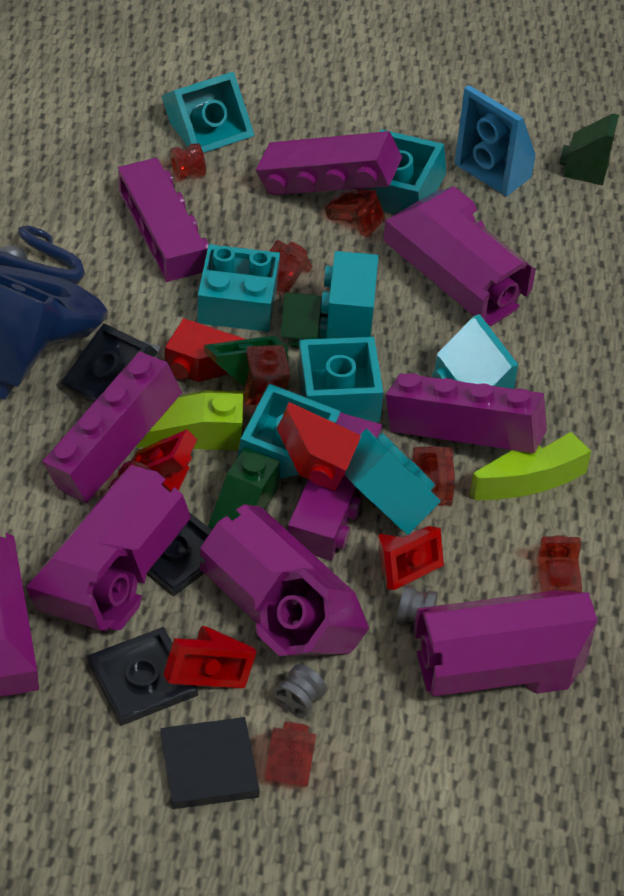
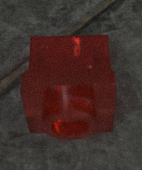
[324,189,385,237]
[270,240,313,294]
[243,345,290,405]
[412,446,455,506]
[536,535,582,592]
[265,722,316,788]

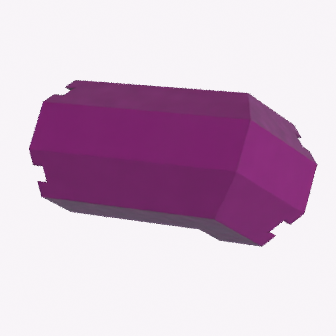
[383,186,536,326]
[26,465,191,630]
[200,504,369,657]
[0,532,39,697]
[414,590,598,696]

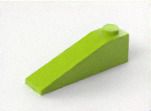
[135,390,243,451]

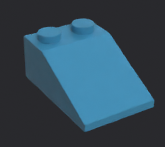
[454,85,536,197]

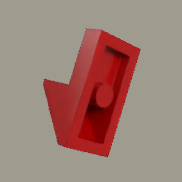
[128,429,198,492]
[378,526,444,590]
[163,626,257,688]

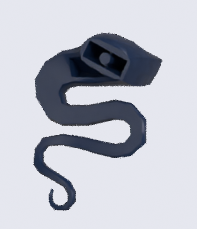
[0,225,108,399]

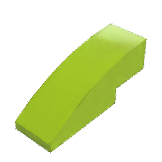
[469,432,591,500]

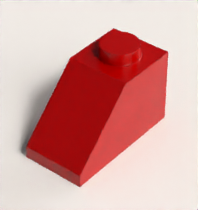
[165,318,245,382]
[277,402,361,491]

